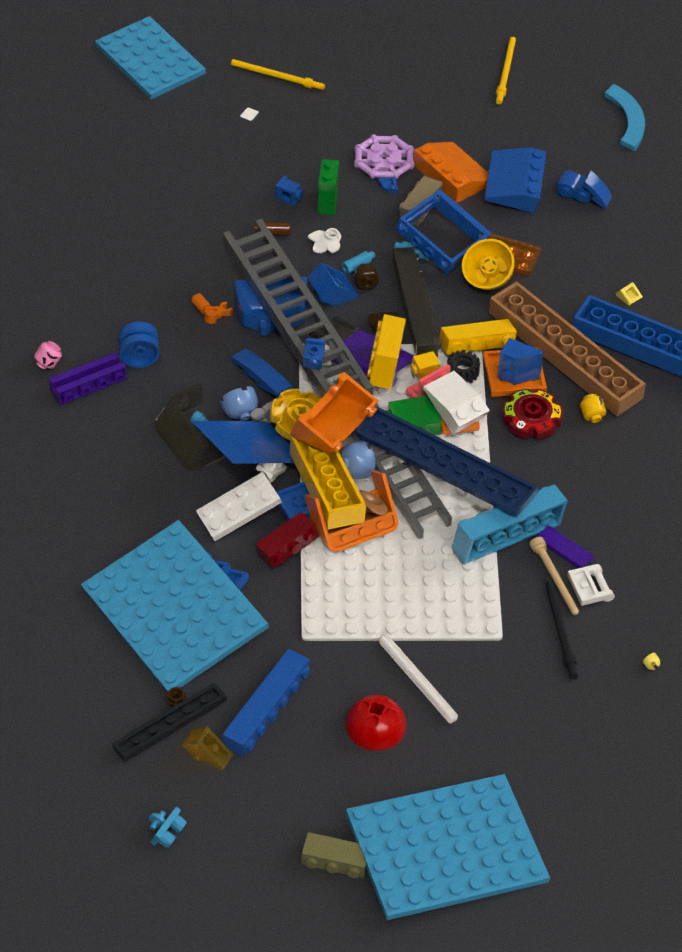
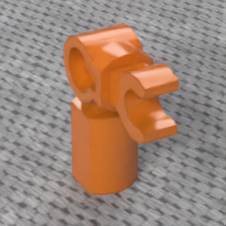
[191,293,233,324]

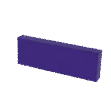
[536,525,594,568]

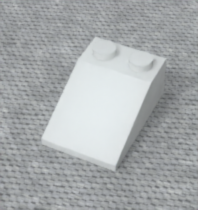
[423,371,490,435]

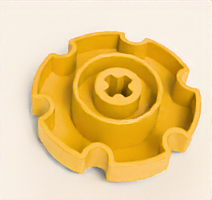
[270,389,321,441]

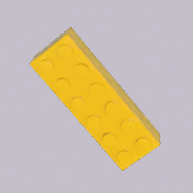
[290,436,366,529]

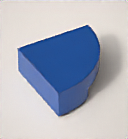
[378,177,398,193]

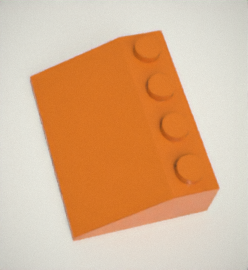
[413,142,488,203]

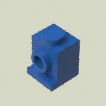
[276,175,304,206]
[303,338,325,369]

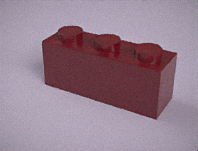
[255,512,319,569]

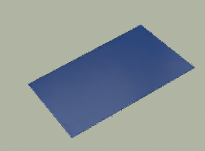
[192,421,294,464]

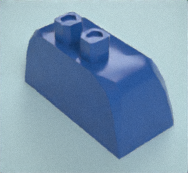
[234,277,307,335]

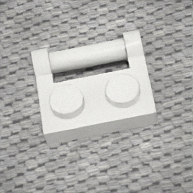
[567,564,615,606]

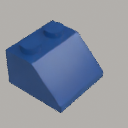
[307,262,359,306]
[497,338,543,384]

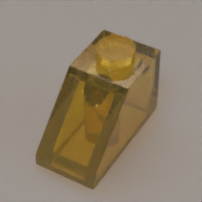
[182,726,233,770]

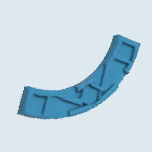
[604,84,645,151]

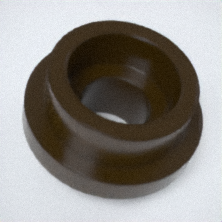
[166,687,187,707]

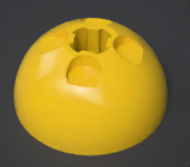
[462,239,515,290]

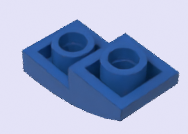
[582,171,612,209]

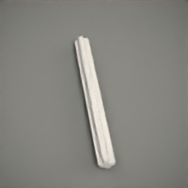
[379,635,458,723]

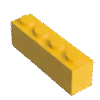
[439,319,517,355]

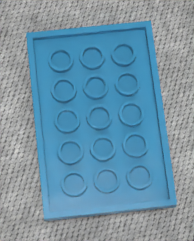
[95,16,206,99]

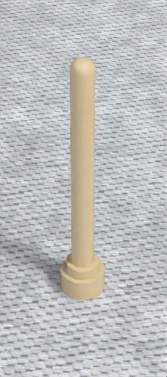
[529,537,579,615]

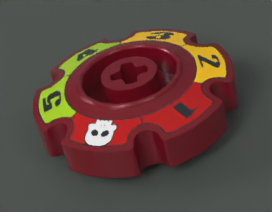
[502,389,563,439]

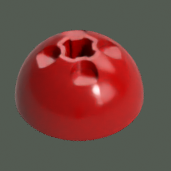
[345,694,407,751]

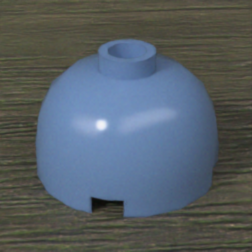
[219,386,258,421]
[340,440,376,480]

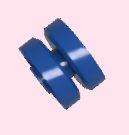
[118,322,160,368]

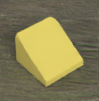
[615,282,643,306]

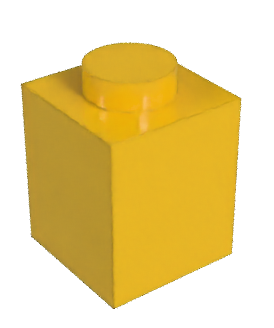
[410,351,440,381]

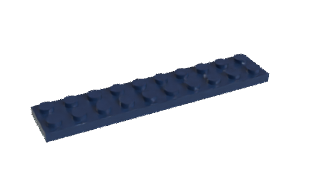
[355,407,538,518]

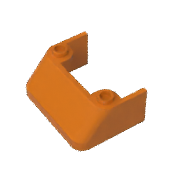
[304,470,399,552]

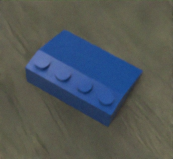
[484,147,546,213]

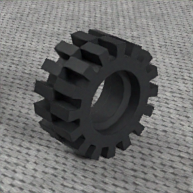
[447,350,480,383]

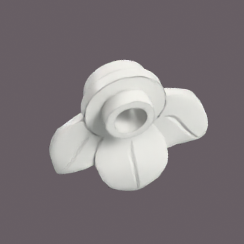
[308,228,341,253]

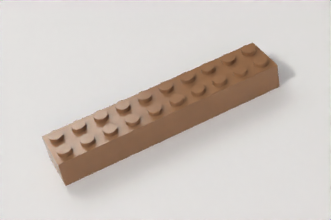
[489,281,646,416]

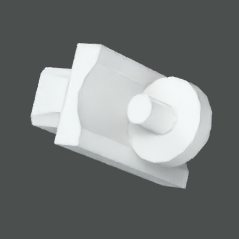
[256,463,287,483]

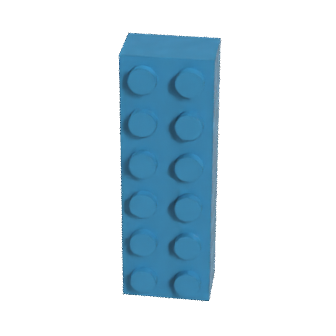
[452,484,568,564]

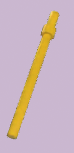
[496,37,516,105]
[231,59,325,90]

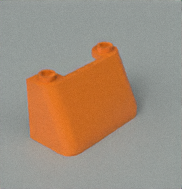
[290,371,379,455]

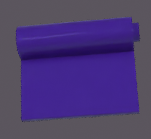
[330,329,415,388]

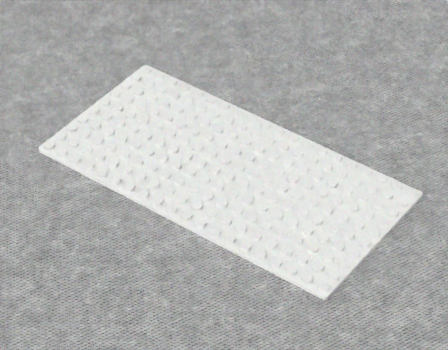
[299,344,503,641]

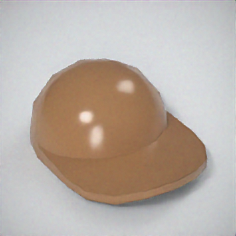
[359,490,388,515]

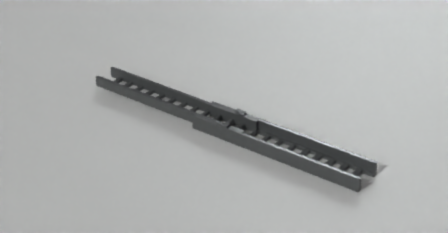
[223,218,452,539]

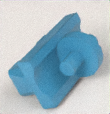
[149,807,187,848]

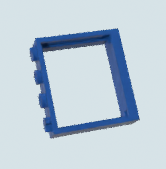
[395,189,492,274]

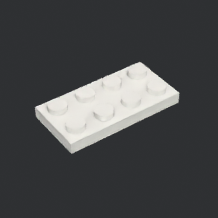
[196,472,282,541]

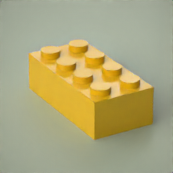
[367,314,406,390]

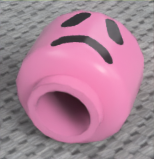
[34,341,62,369]

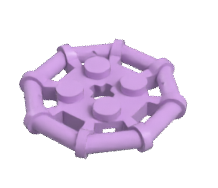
[354,134,415,179]

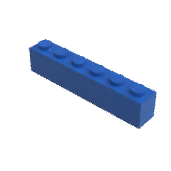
[222,649,311,757]

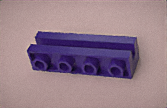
[49,352,127,405]

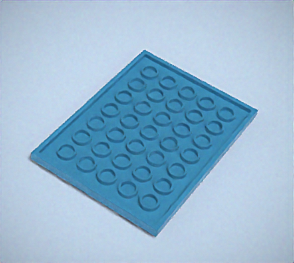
[81,520,269,693]
[345,774,550,921]

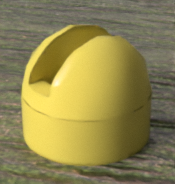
[642,653,660,670]

